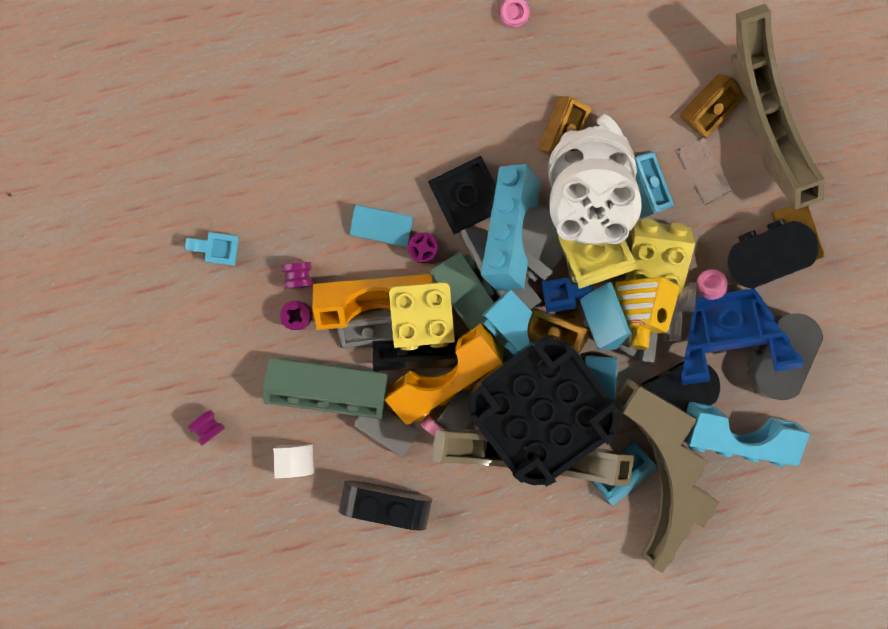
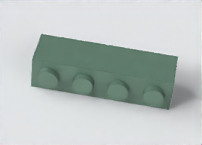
[430,252,512,362]
[262,358,388,419]

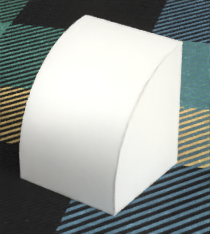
[273,444,314,478]

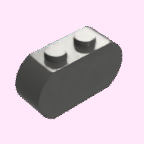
[747,313,823,400]

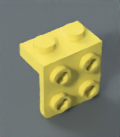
[624,219,695,294]
[389,282,455,350]

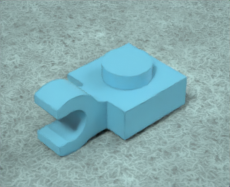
[185,232,240,266]

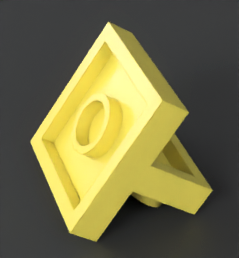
[558,223,636,289]

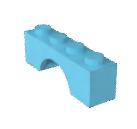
[481,164,541,290]
[482,290,532,356]
[684,401,810,467]

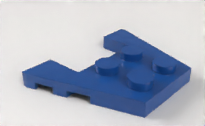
[681,288,803,385]

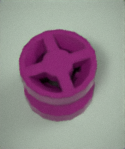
[408,233,438,263]
[281,262,313,289]
[280,301,312,330]
[187,409,225,446]

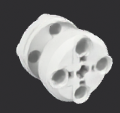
[548,129,642,245]

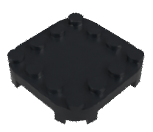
[469,335,619,487]

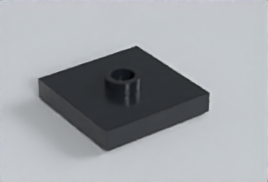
[428,156,496,235]

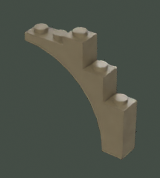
[732,4,825,210]
[614,378,720,573]
[431,429,634,486]

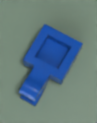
[541,277,594,313]

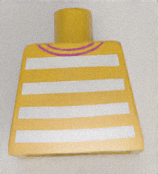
[615,277,680,350]

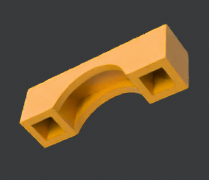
[312,274,433,330]
[384,323,504,425]

